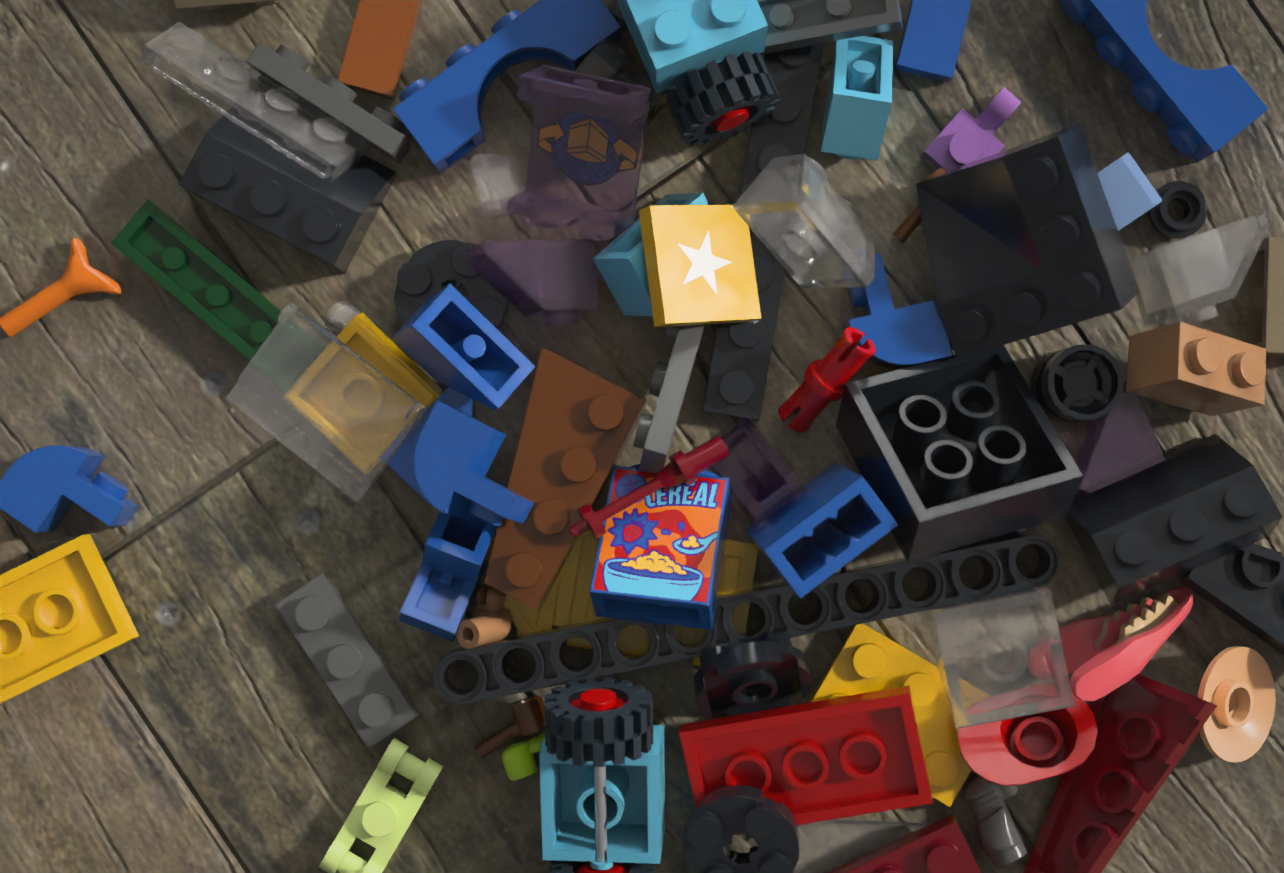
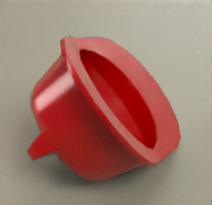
[957,685,1098,786]

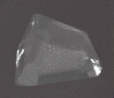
[470,154,530,220]

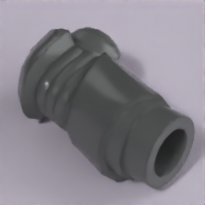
[963,774,1027,867]

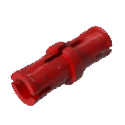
[778,327,876,433]

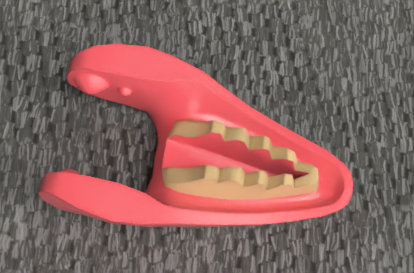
[1027,586,1194,701]

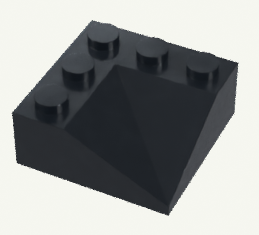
[916,124,1140,359]
[836,345,1083,562]

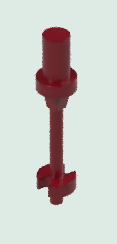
[569,435,730,540]

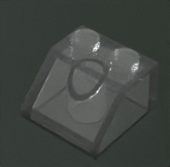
[732,154,875,289]
[1129,211,1272,327]
[926,587,1075,729]

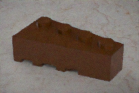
[484,347,646,610]

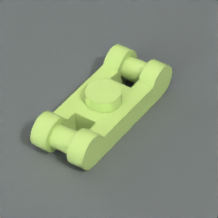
[319,738,444,873]

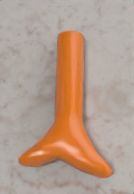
[0,237,121,337]

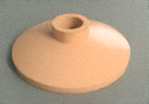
[1197,646,1276,763]

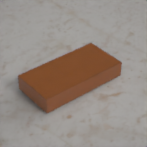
[338,0,422,100]

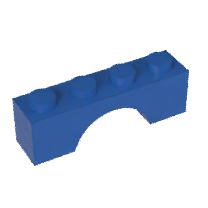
[393,0,621,174]
[1059,0,1268,163]

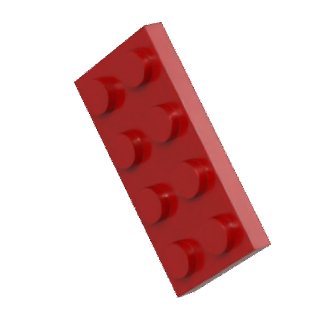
[679,685,933,836]

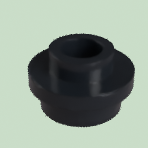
[1148,181,1207,239]

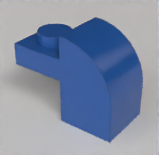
[842,253,952,368]
[414,400,534,527]
[0,445,139,533]
[399,511,498,642]

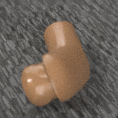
[456,586,511,649]

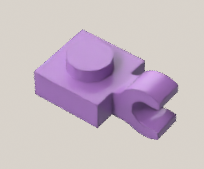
[922,87,1021,172]

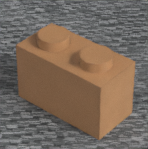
[1126,322,1266,416]

